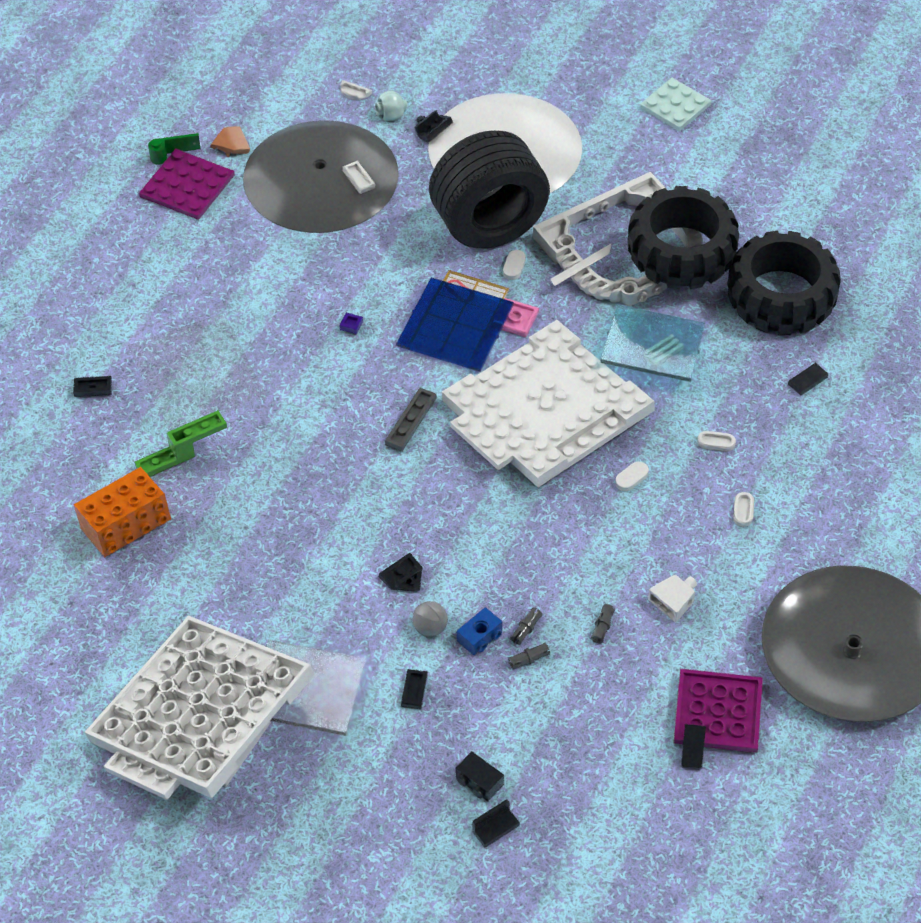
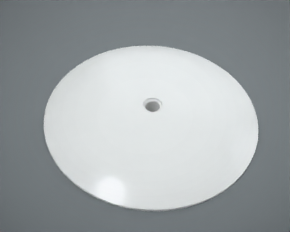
[428,93,582,193]

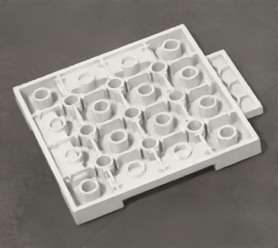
[442,320,655,487]
[84,616,315,800]

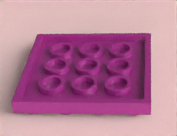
[139,149,235,220]
[673,668,763,753]

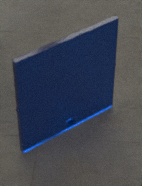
[396,277,514,372]

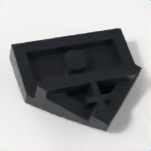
[414,110,453,142]
[378,552,423,591]

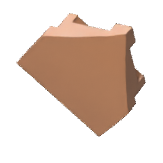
[210,126,250,157]

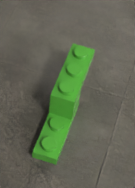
[134,410,227,477]

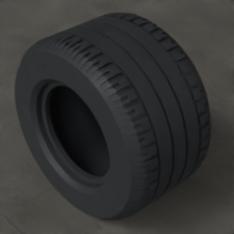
[429,130,550,248]

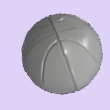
[412,601,448,636]

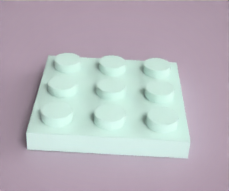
[640,77,712,132]

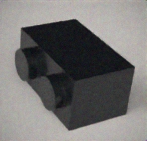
[455,751,504,801]

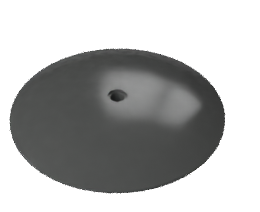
[243,120,399,233]
[762,565,921,722]

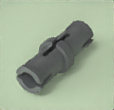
[591,604,615,644]
[510,607,542,645]
[508,643,550,670]

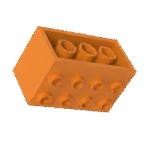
[73,467,171,558]

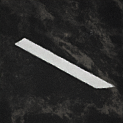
[551,244,611,286]

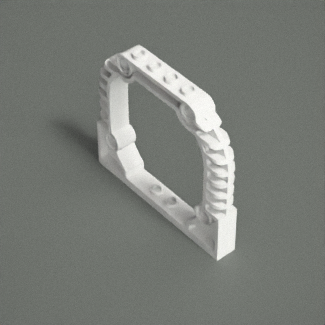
[533,172,703,306]

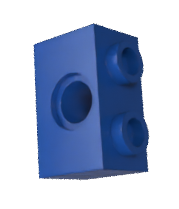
[456,607,502,656]

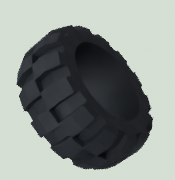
[627,186,740,290]
[727,230,841,335]

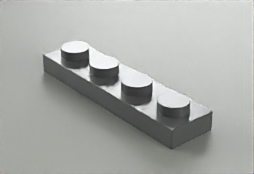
[385,388,437,452]

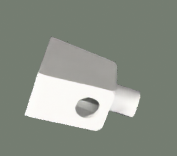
[648,575,697,623]

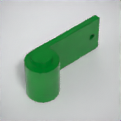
[148,133,201,165]

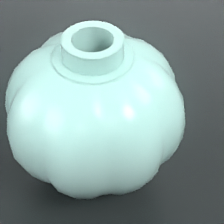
[375,91,407,122]

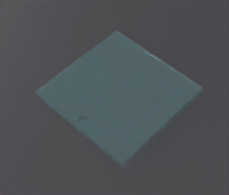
[600,304,705,382]

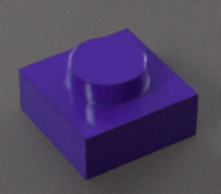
[339,312,363,335]

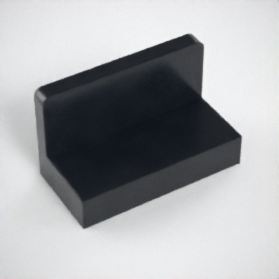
[472,799,520,848]

